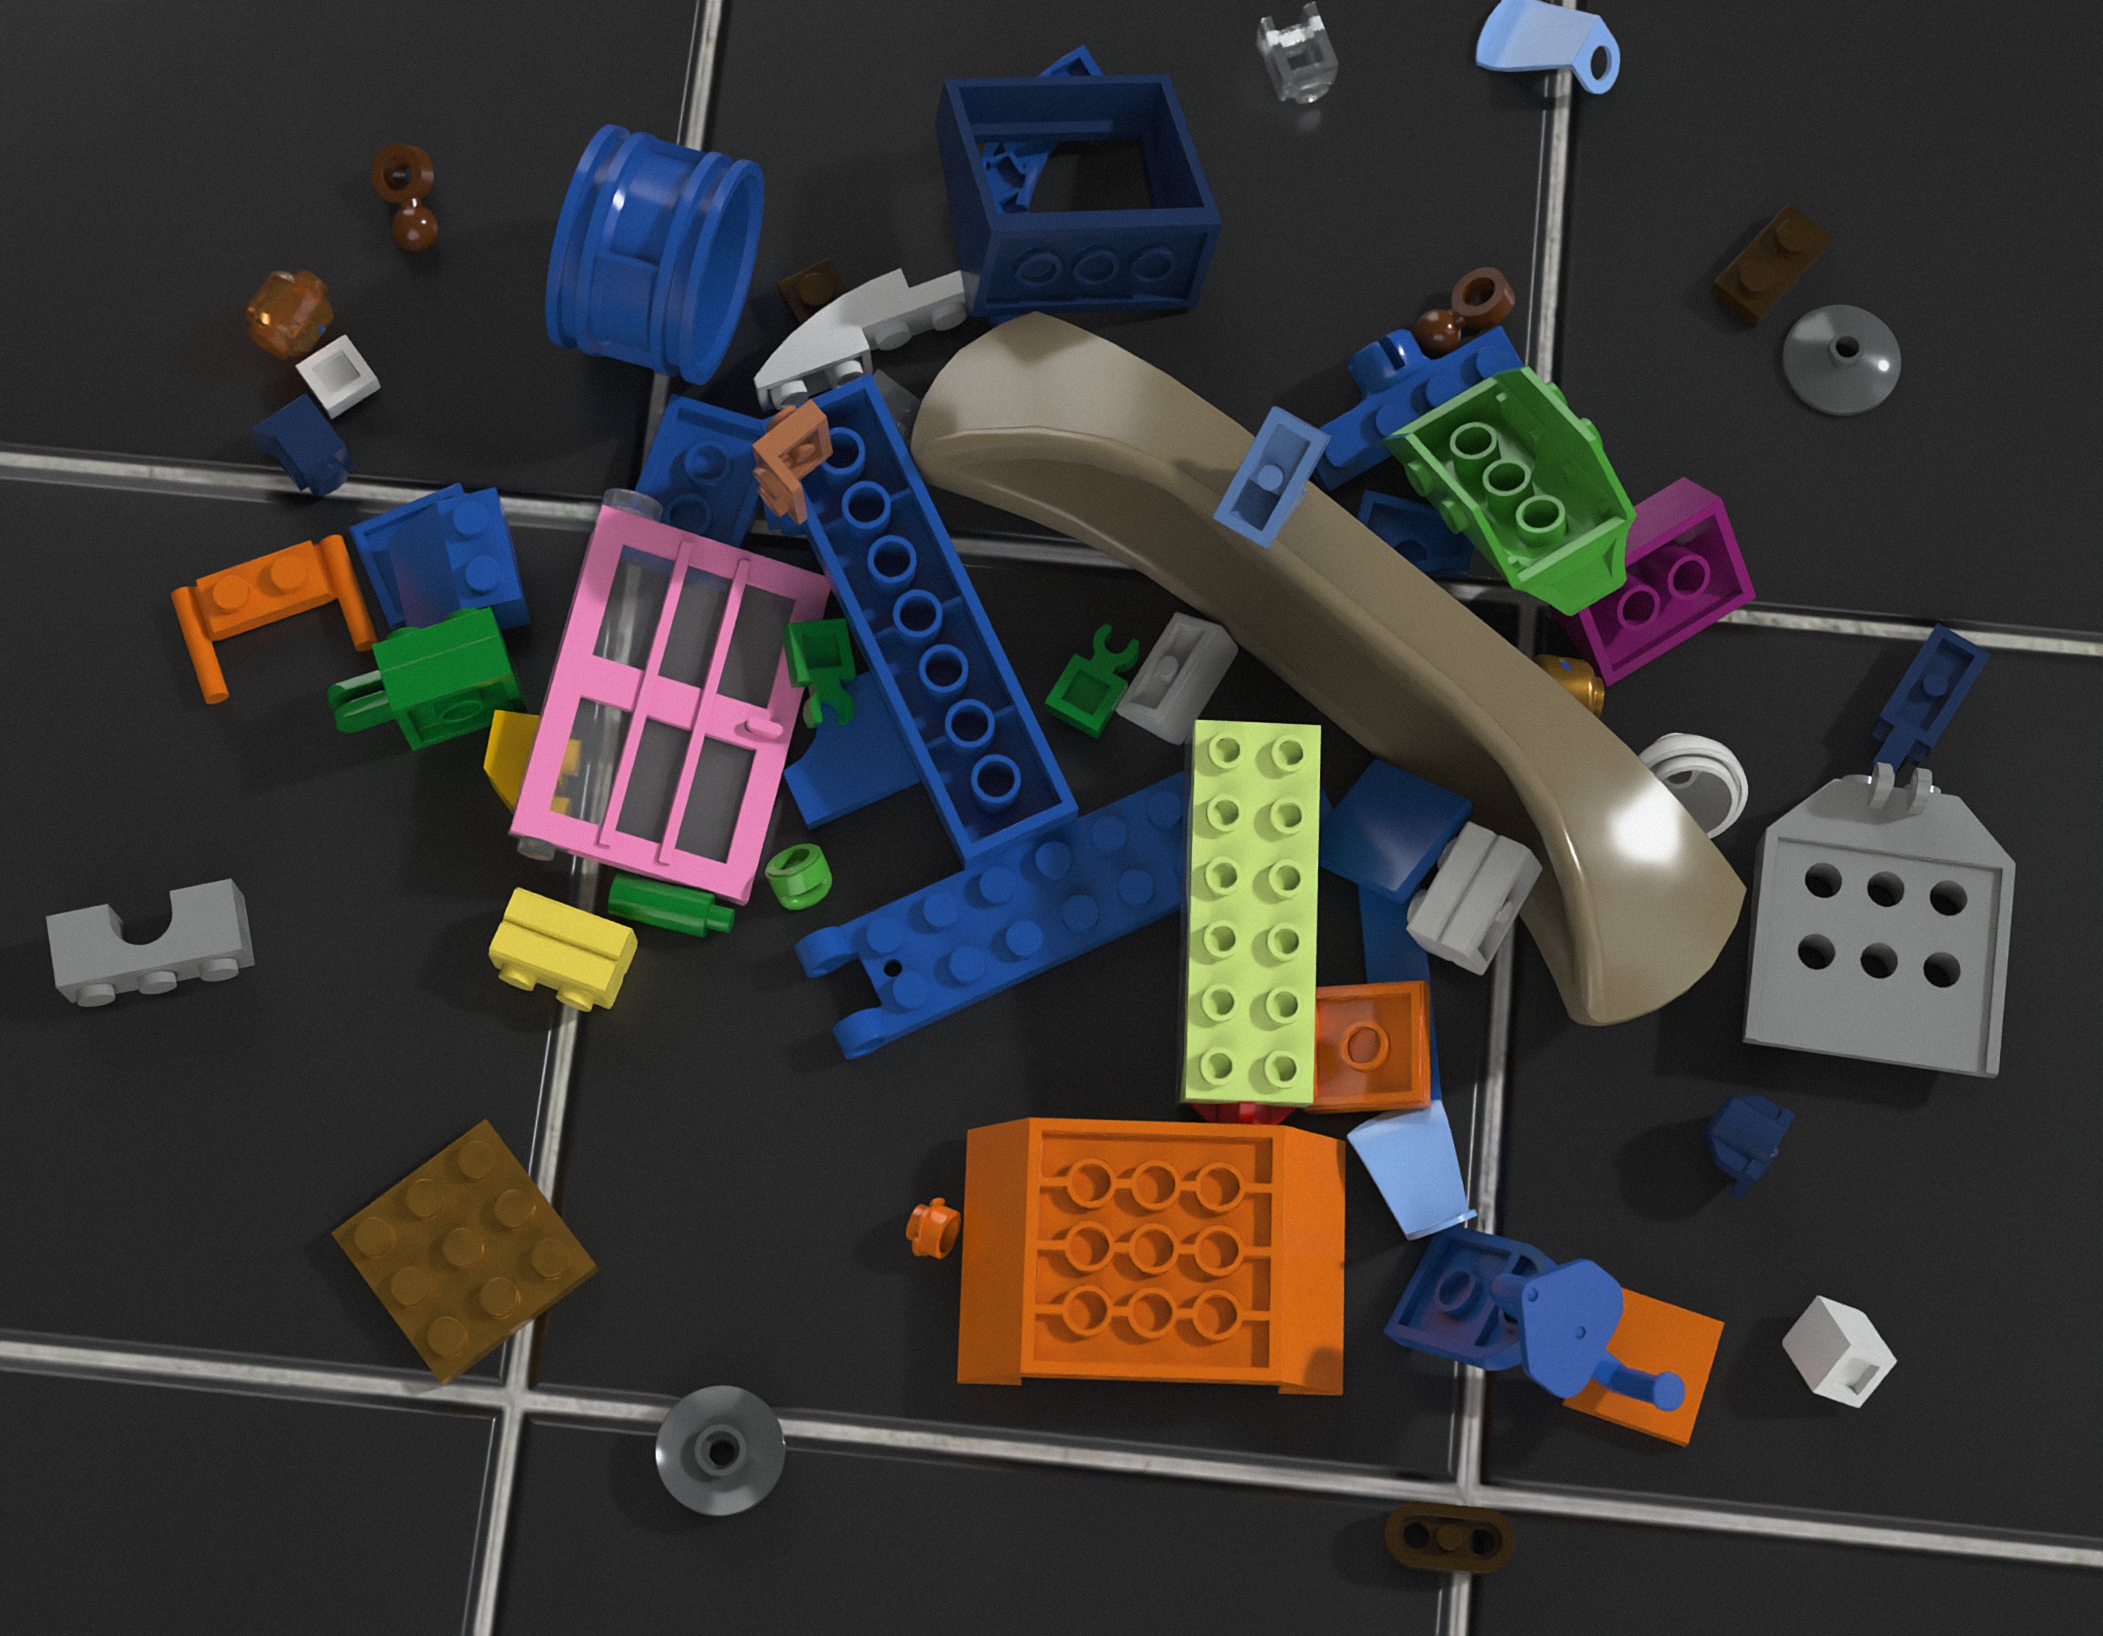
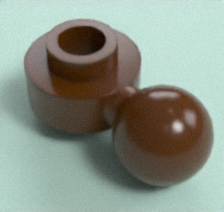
[371,144,438,252]
[1414,267,1515,356]

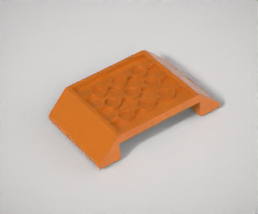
[957,1118,1346,1396]

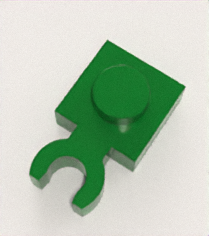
[781,618,856,729]
[1044,624,1139,739]

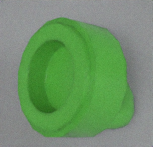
[765,843,832,910]

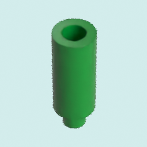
[607,871,735,938]

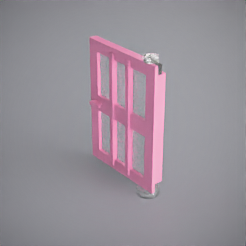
[507,489,831,906]

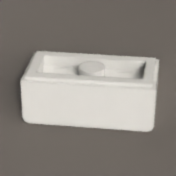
[1116,612,1238,745]

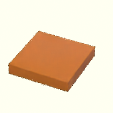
[1303,980,1430,1115]
[1562,1288,1724,1447]

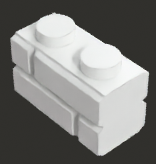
[1406,822,1543,976]

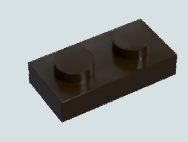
[1710,202,1834,328]

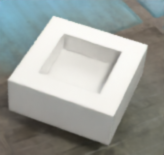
[296,334,381,420]

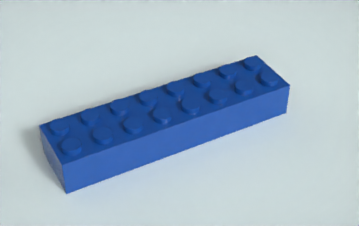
[759,373,1079,870]

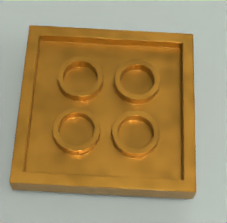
[331,1119,599,1387]

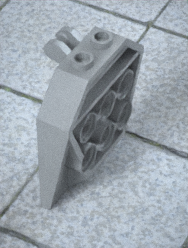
[1742,762,2016,1079]

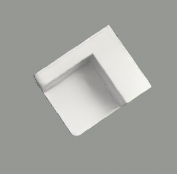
[1782,1295,1897,1408]

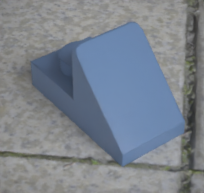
[1212,406,1331,549]

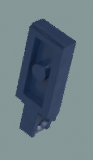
[1865,623,1991,777]

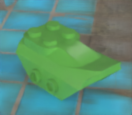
[1381,366,1637,616]

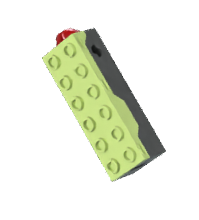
[1175,720,1321,1125]

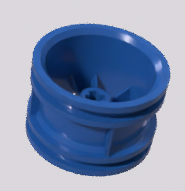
[545,124,764,385]

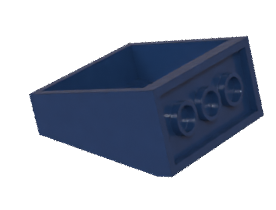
[935,74,1222,317]

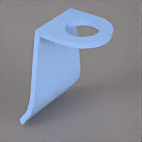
[1475,0,1620,94]
[1347,1100,1477,1240]

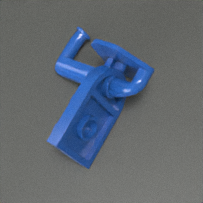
[1383,1225,1685,1412]

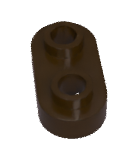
[1383,1501,1515,1576]

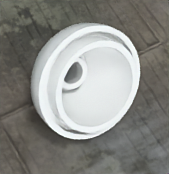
[1638,733,1748,839]

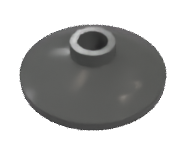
[1782,305,1901,416]
[656,1385,785,1516]

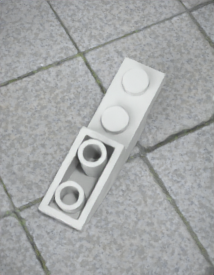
[754,268,970,413]

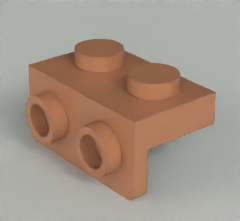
[752,399,833,525]

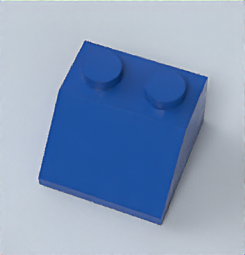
[387,487,532,631]

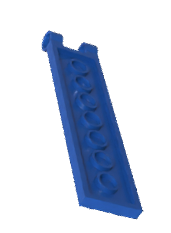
[794,771,1334,1059]

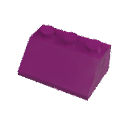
[1549,477,1756,687]

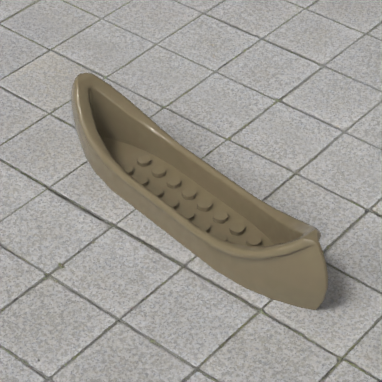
[910,311,1747,1026]

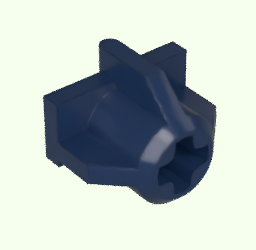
[1703,1095,1796,1200]

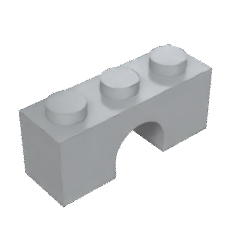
[46,879,255,1007]

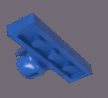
[1312,325,1524,493]

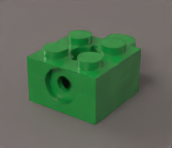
[327,607,529,751]

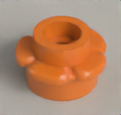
[906,1197,961,1259]

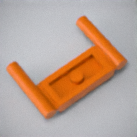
[171,535,379,704]

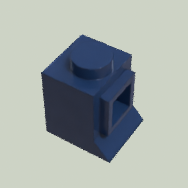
[250,393,356,497]

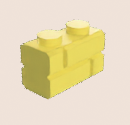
[488,887,638,1012]

